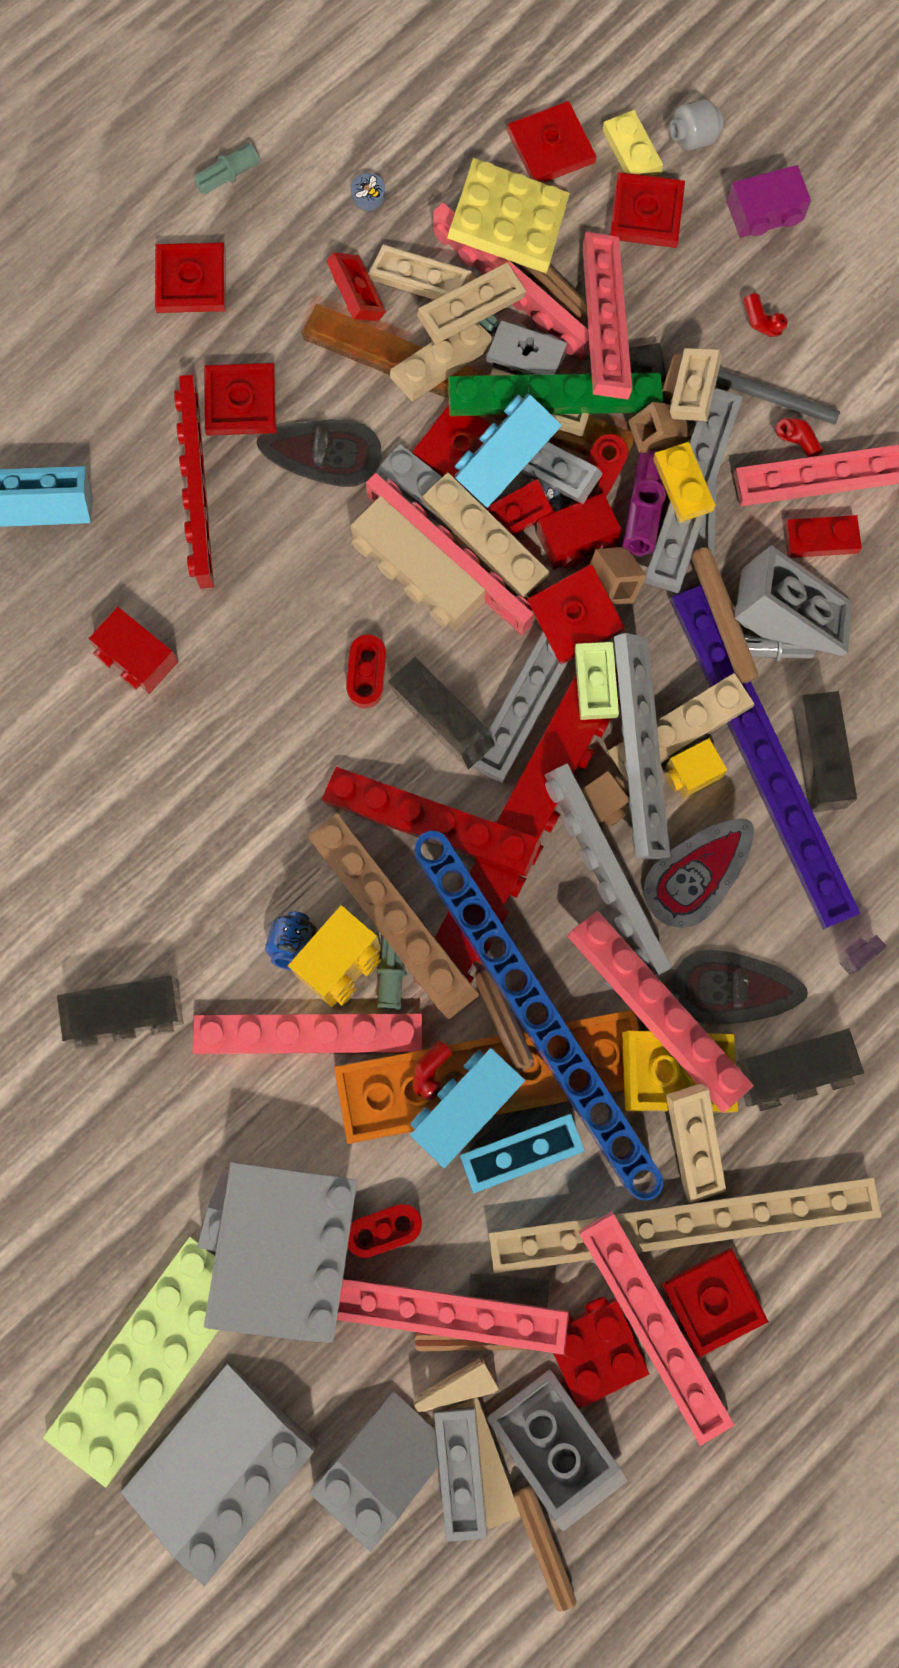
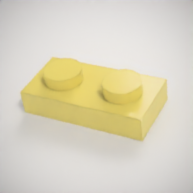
[602,110,663,176]

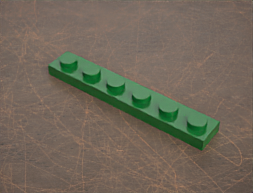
[448,373,663,416]

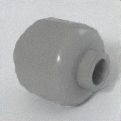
[670,99,723,151]

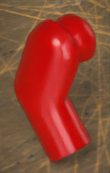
[743,293,788,337]
[775,418,824,458]
[413,1041,452,1101]

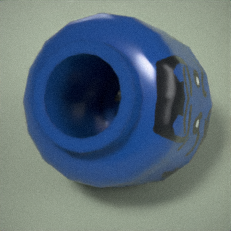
[265,911,318,971]

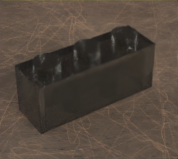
[388,657,495,770]
[793,691,857,812]
[57,975,184,1049]
[736,1028,864,1112]

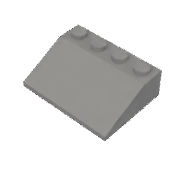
[204,1162,357,1343]
[121,1363,318,1587]

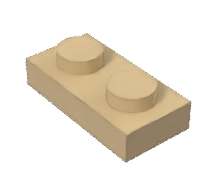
[670,348,722,421]

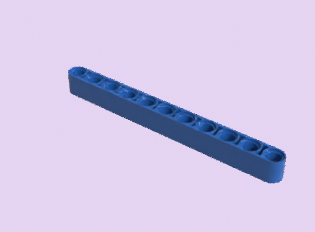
[414,831,663,1200]

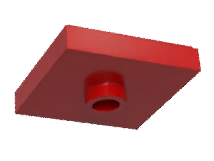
[507,101,596,183]
[610,172,685,248]
[155,242,226,313]
[204,363,277,436]
[412,405,491,494]
[527,564,626,665]
[661,1248,769,1358]

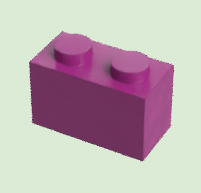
[727,165,811,238]

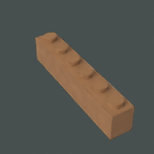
[307,813,479,1019]

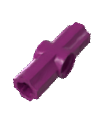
[623,450,666,557]

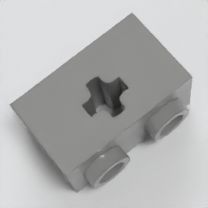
[485,320,567,375]

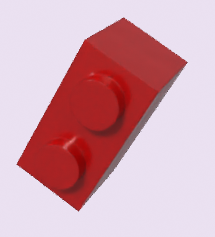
[536,493,621,570]
[88,606,178,694]

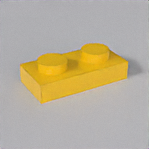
[653,442,716,523]

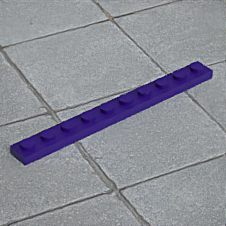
[670,585,861,930]

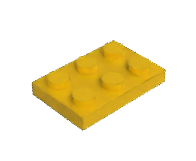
[622,1031,738,1113]

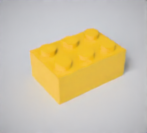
[288,905,382,1008]

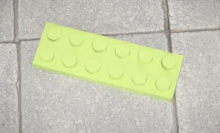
[43,1236,220,1488]

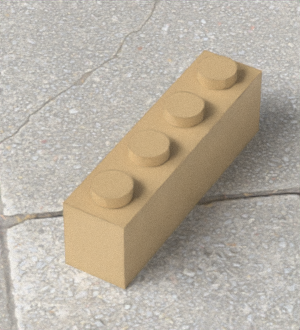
[350,496,486,632]

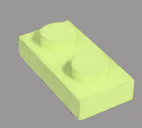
[575,642,619,720]

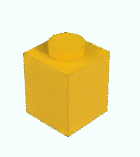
[665,738,728,799]

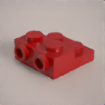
[553,1296,650,1409]

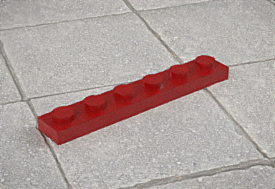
[174,374,214,589]
[321,767,541,877]

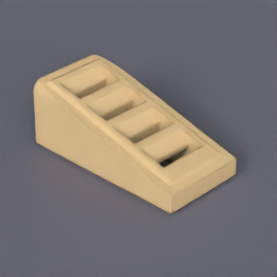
[414,1357,499,1412]

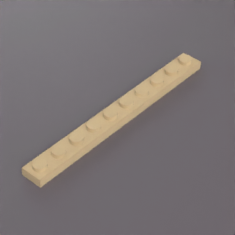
[488,1177,882,1274]

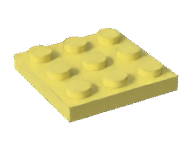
[447,158,570,274]

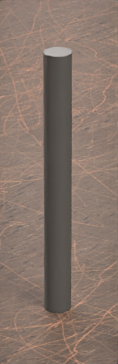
[716,369,840,425]

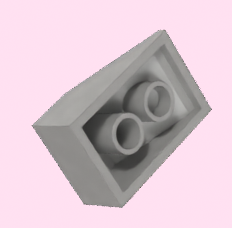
[734,545,852,656]
[486,1370,627,1532]
[310,1390,439,1552]

